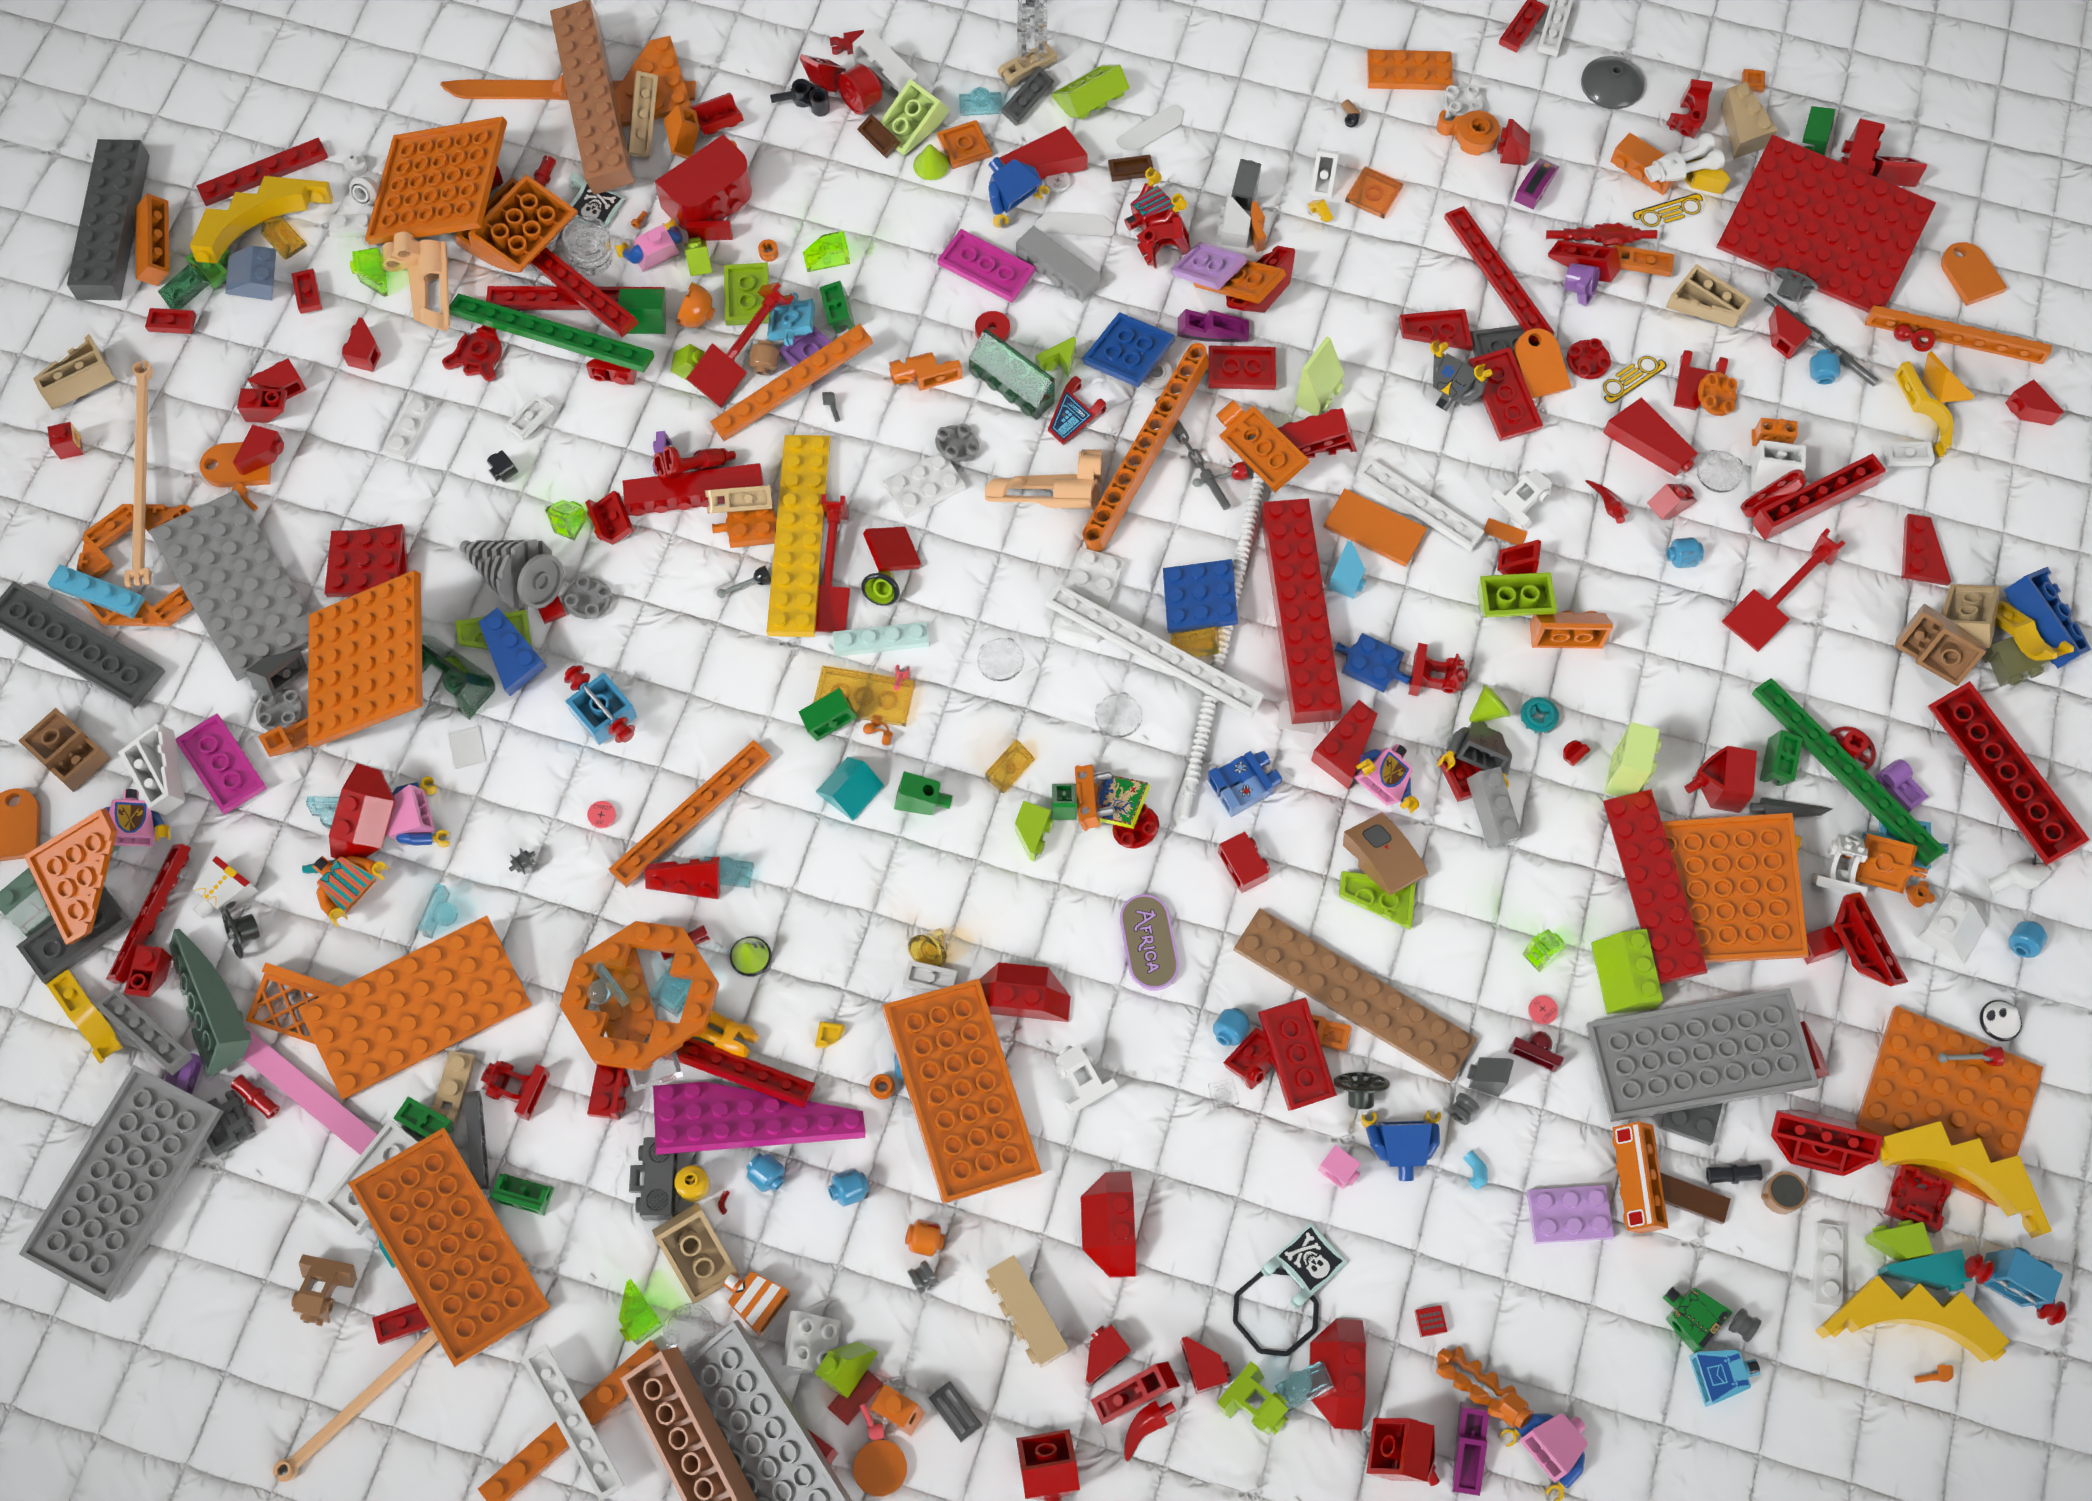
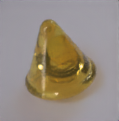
[907,928,947,967]

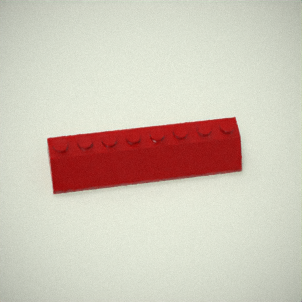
[1927,681,2090,866]

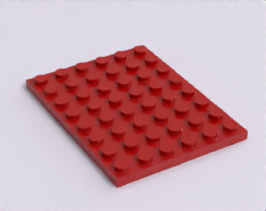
[1716,134,1937,313]

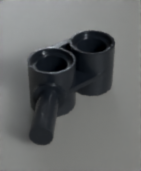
[770,79,830,117]

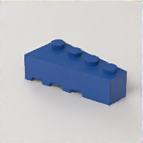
[2004,566,2092,669]

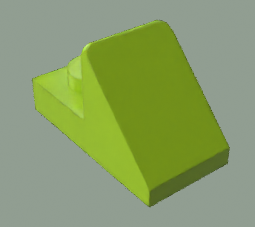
[1035,336,1076,377]

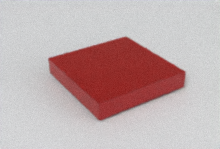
[863,526,922,572]

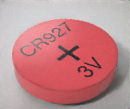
[587,801,616,829]
[1528,995,1558,1025]

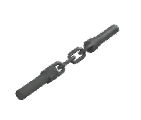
[1764,293,1879,387]
[1155,396,1231,510]

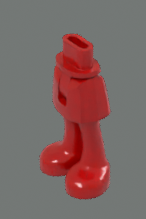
[653,446,736,478]

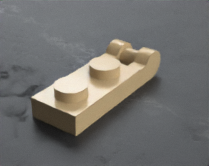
[997,42,1058,87]
[705,485,772,514]
[431,1050,476,1125]

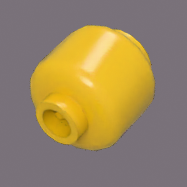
[675,1165,710,1202]

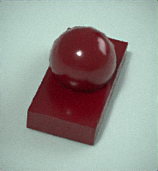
[1508,1031,1564,1072]

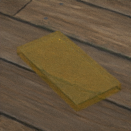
[813,665,916,727]

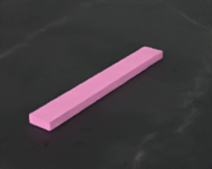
[242,1026,378,1155]

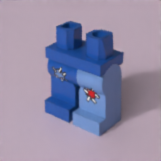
[1207,751,1282,817]

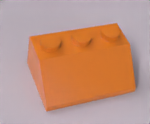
[1530,610,1613,649]

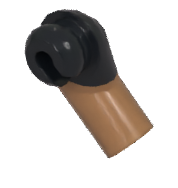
[1341,99,1361,128]

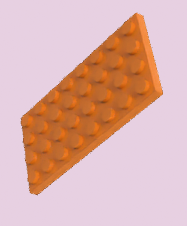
[298,915,532,1100]
[882,979,1042,1204]
[348,1128,550,1368]

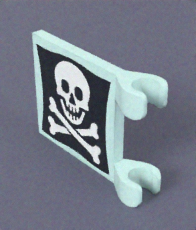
[569,172,625,233]
[1261,1224,1348,1309]

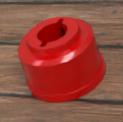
[836,64,882,115]

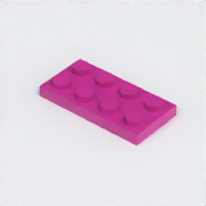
[937,229,1035,303]
[175,713,267,815]

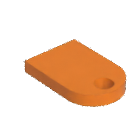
[1941,242,2008,306]
[1514,328,1571,399]
[200,442,272,487]
[0,788,41,862]

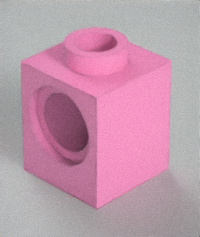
[1318,1144,1361,1189]

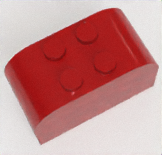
[655,134,752,231]

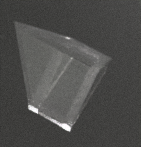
[627,1034,684,1092]

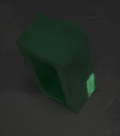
[158,263,211,310]

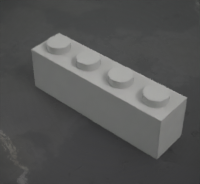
[1016,225,1100,303]

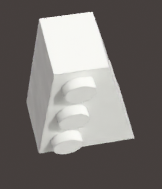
[852,28,919,99]
[119,723,185,815]

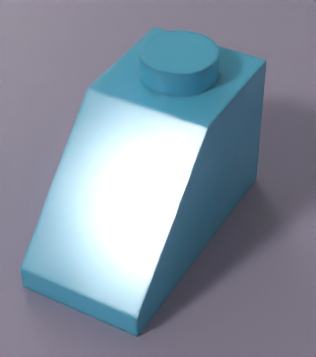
[1328,541,1367,599]

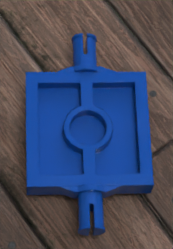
[1334,633,1411,693]

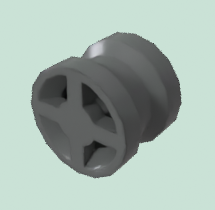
[1447,1093,1480,1125]
[907,1260,939,1294]
[1728,1308,1762,1343]

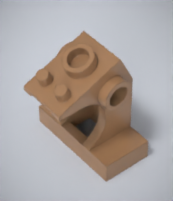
[291,1254,357,1327]

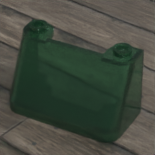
[422,634,496,720]

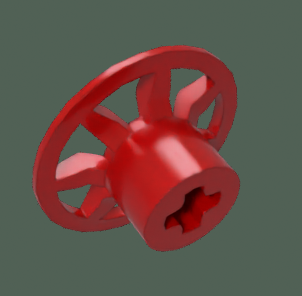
[1828,726,1876,771]

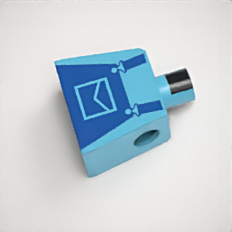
[1689,1350,1760,1407]

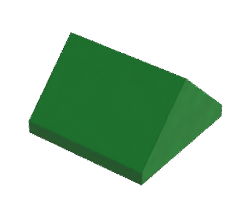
[618,289,666,334]

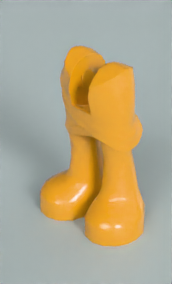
[693,1009,759,1058]

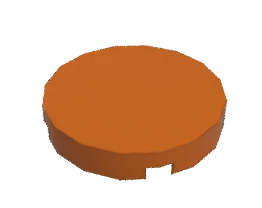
[853,1440,907,1497]

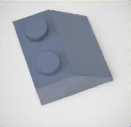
[225,245,276,301]

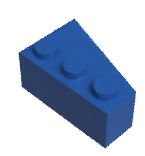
[479,607,547,696]

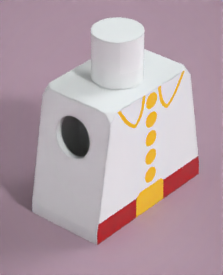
[192,856,258,919]

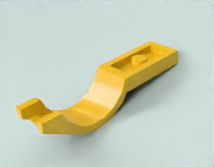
[1894,361,1954,458]
[1995,601,2074,661]
[46,969,123,1064]

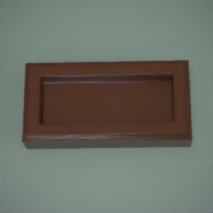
[857,114,901,159]
[1108,154,1153,182]

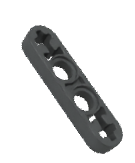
[465,1090,489,1190]

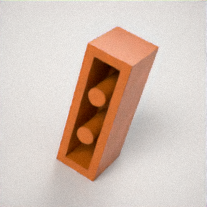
[1610,132,1676,195]

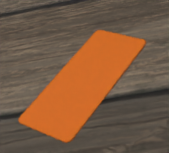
[1484,518,1527,545]

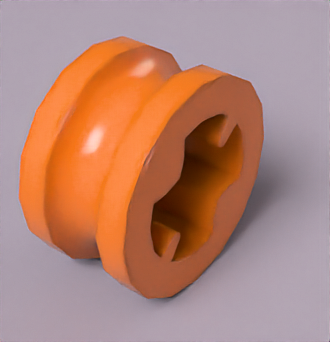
[758,239,779,262]

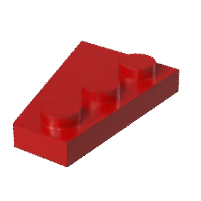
[1398,309,1473,351]
[1901,514,1951,586]
[645,856,721,899]

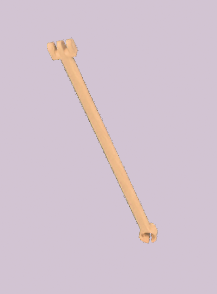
[124,360,153,588]
[273,1247,531,1482]

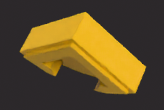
[1307,199,1333,222]
[815,1021,845,1048]

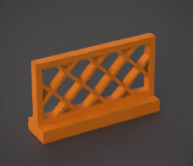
[245,962,339,1044]

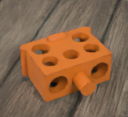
[1751,418,1798,446]

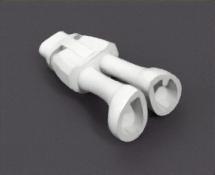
[1645,132,1725,182]

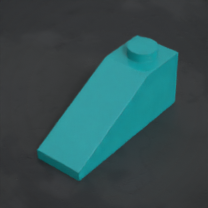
[1877,1249,1973,1293]

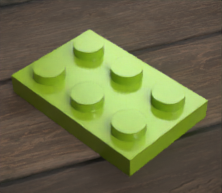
[724,262,770,326]

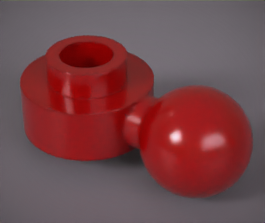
[1893,324,1936,352]

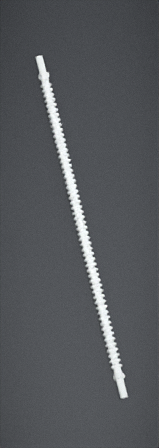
[1179,473,1265,819]

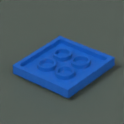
[1082,312,1175,388]
[1163,559,1239,633]

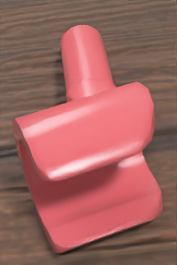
[893,665,910,690]
[859,1403,884,1440]

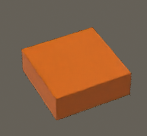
[1742,69,1765,92]

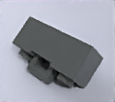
[629,1137,678,1221]

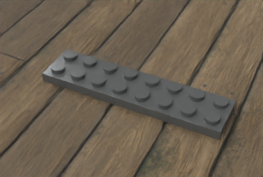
[0,581,165,708]

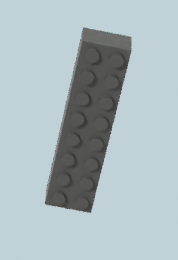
[67,139,150,301]

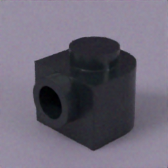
[487,450,518,483]

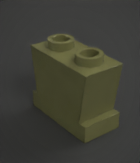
[1982,636,2050,687]

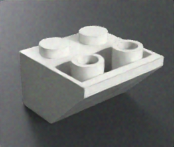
[1751,440,1806,494]

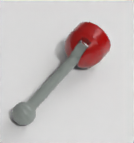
[1192,461,1248,487]
[1937,1046,2004,1066]

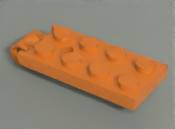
[1216,400,1310,493]

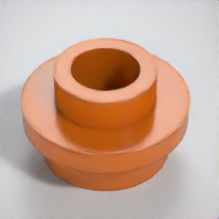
[869,1074,895,1100]

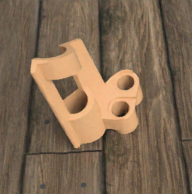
[382,232,450,332]
[985,449,1103,509]

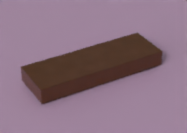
[1660,1172,1731,1225]

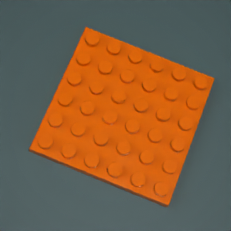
[365,116,507,245]
[308,570,423,748]
[1662,813,1809,963]
[1855,1006,2043,1207]

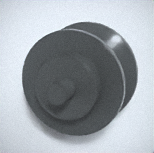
[509,848,536,875]

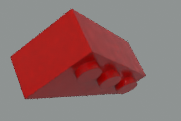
[1277,408,1357,458]
[1311,700,1378,790]

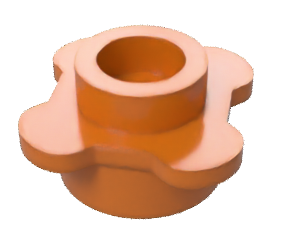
[1905,881,1935,908]

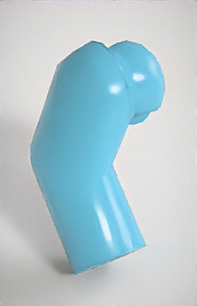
[1463,1150,1488,1190]

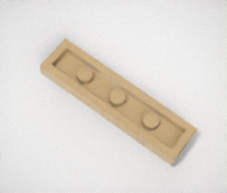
[628,71,658,159]

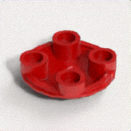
[1566,338,1611,380]
[1112,804,1160,849]

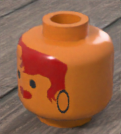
[905,1219,945,1257]

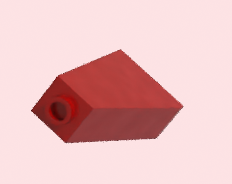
[999,126,1088,180]
[1603,397,1698,477]

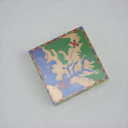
[1098,775,1151,829]

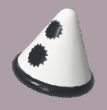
[1979,1000,2022,1041]

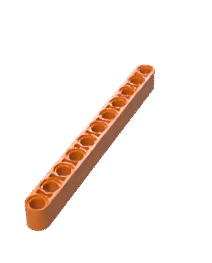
[1082,343,1209,552]

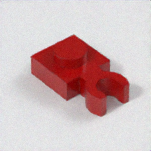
[829,29,864,55]

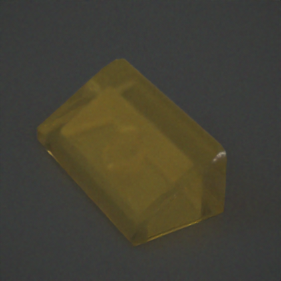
[261,217,307,259]
[1170,626,1219,658]
[985,739,1035,793]

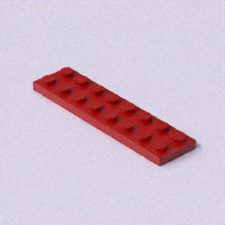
[1603,789,1708,984]

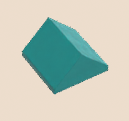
[816,757,884,821]

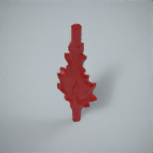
[1546,222,1658,247]

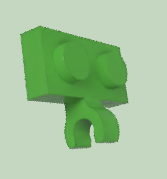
[185,249,231,290]

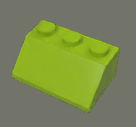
[1051,64,1130,120]
[1477,572,1557,618]
[1591,929,1663,1015]

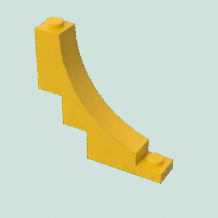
[190,176,333,264]
[1878,1121,2052,1239]
[1815,1275,2010,1362]

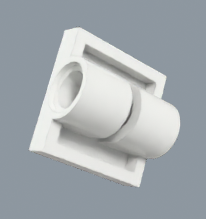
[781,1310,841,1373]

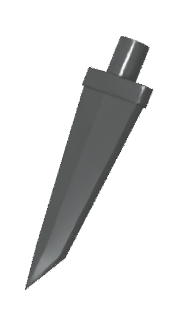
[1749,797,1833,817]

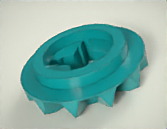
[1520,697,1559,734]

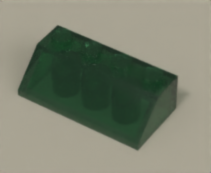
[969,328,1055,420]

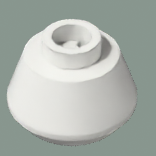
[349,177,379,206]

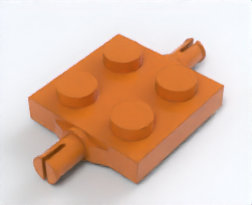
[712,500,777,548]
[1842,833,1928,894]

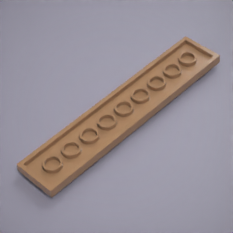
[1233,908,1477,1082]

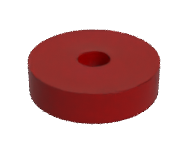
[975,311,1010,346]

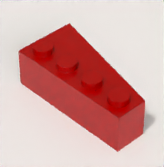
[1839,118,1886,175]

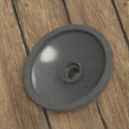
[1581,56,1645,109]

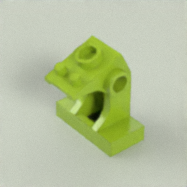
[1216,1361,1288,1435]

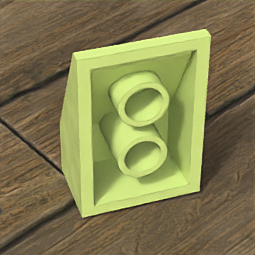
[880,79,950,156]
[1295,336,1345,416]

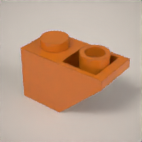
[664,104,700,159]

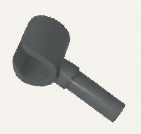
[822,392,840,422]

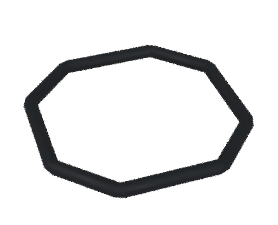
[1233,1269,1319,1357]

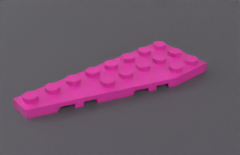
[653,1082,866,1155]

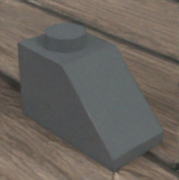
[246,650,308,696]
[1467,1057,1514,1097]

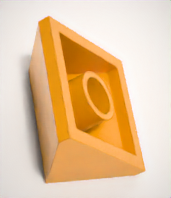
[1922,351,1975,403]

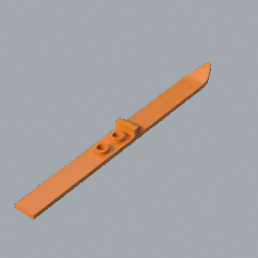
[440,74,696,101]

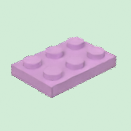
[1171,242,1247,290]
[1527,1185,1614,1244]

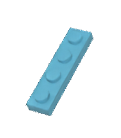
[47,564,145,619]

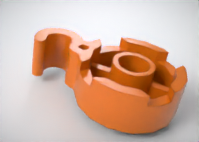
[1436,110,1500,156]

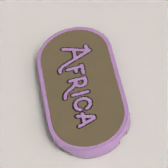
[1120,894,1179,991]

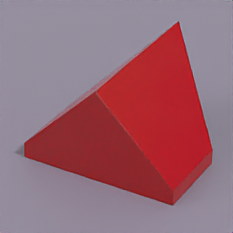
[1497,539,1541,575]

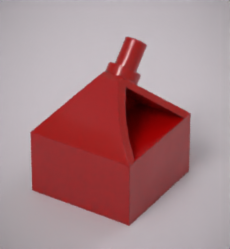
[1684,746,1757,813]
[1366,1418,1440,1486]
[1016,1429,1080,1501]

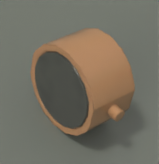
[1761,1172,1808,1215]

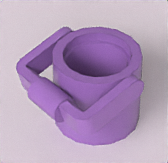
[1565,263,1599,306]

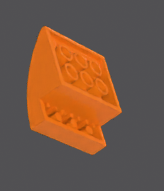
[454,174,578,273]

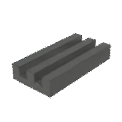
[929,1381,982,1443]

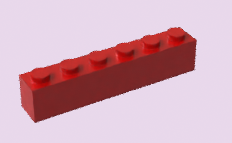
[1752,453,1887,541]
[622,463,764,516]

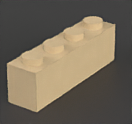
[985,1255,1068,1369]

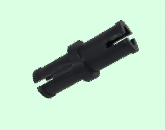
[1706,1163,1763,1184]

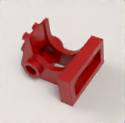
[1666,79,1713,139]
[1136,217,1191,269]
[1408,643,1468,696]
[480,1061,550,1121]

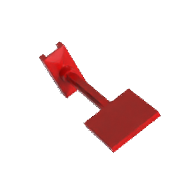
[686,283,795,408]
[815,494,850,633]
[1722,528,1845,652]

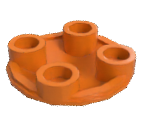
[1698,372,1738,416]

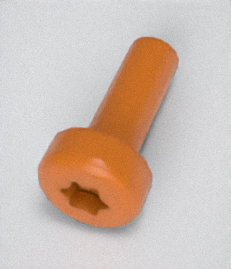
[631,211,647,229]

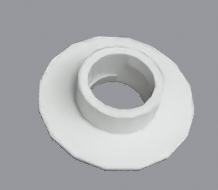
[1143,359,1174,389]

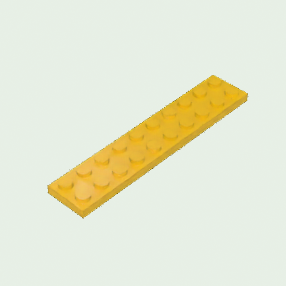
[766,435,831,637]

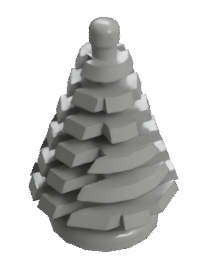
[459,539,564,610]

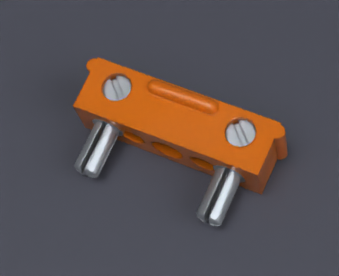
[1075,764,1115,831]

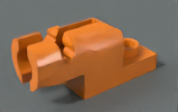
[888,352,962,391]

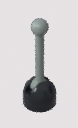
[717,565,771,598]

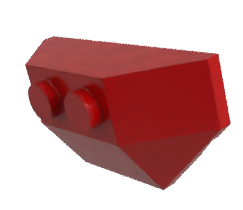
[1226,245,1295,313]
[329,763,395,859]
[1833,892,1908,987]
[979,962,1071,1022]
[1770,1109,1883,1176]
[1080,1172,1136,1278]
[1309,1319,1366,1431]

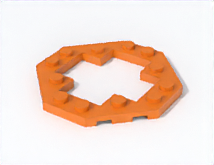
[76,504,193,627]
[559,921,720,1071]

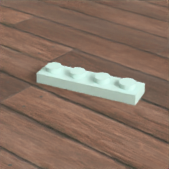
[833,622,929,657]

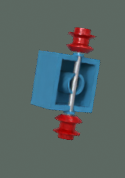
[564,665,637,745]
[1964,1247,2067,1326]

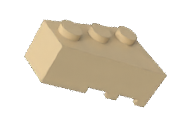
[1721,82,1778,159]
[1666,264,1752,328]
[33,334,116,410]

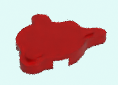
[442,325,502,382]

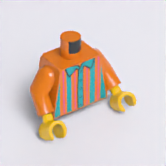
[312,856,391,927]

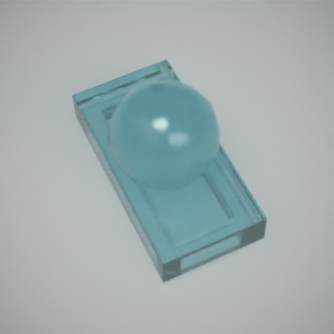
[959,86,1002,116]
[306,796,339,829]
[704,856,754,888]
[418,883,458,939]
[587,961,630,1008]
[1275,1361,1334,1412]

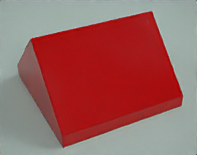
[1872,156,1927,187]

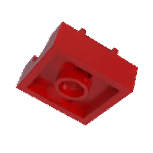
[1883,1164,1954,1234]

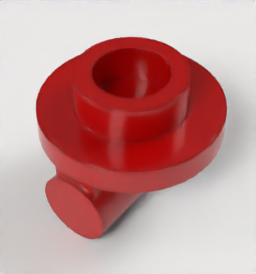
[1563,740,1591,767]

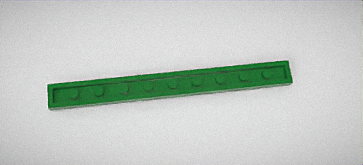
[449,293,655,373]
[1752,678,1947,867]

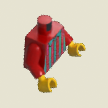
[1124,167,1187,231]

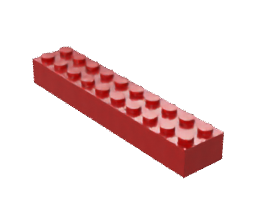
[1260,498,1342,724]

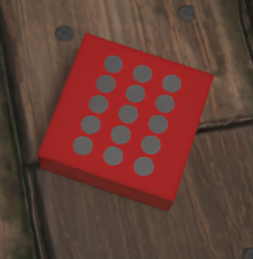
[1414,1305,1448,1338]

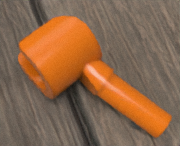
[231,482,258,511]
[1914,1365,1954,1383]

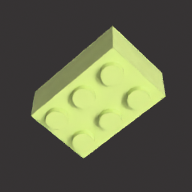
[1604,722,1662,797]

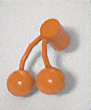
[863,716,893,746]

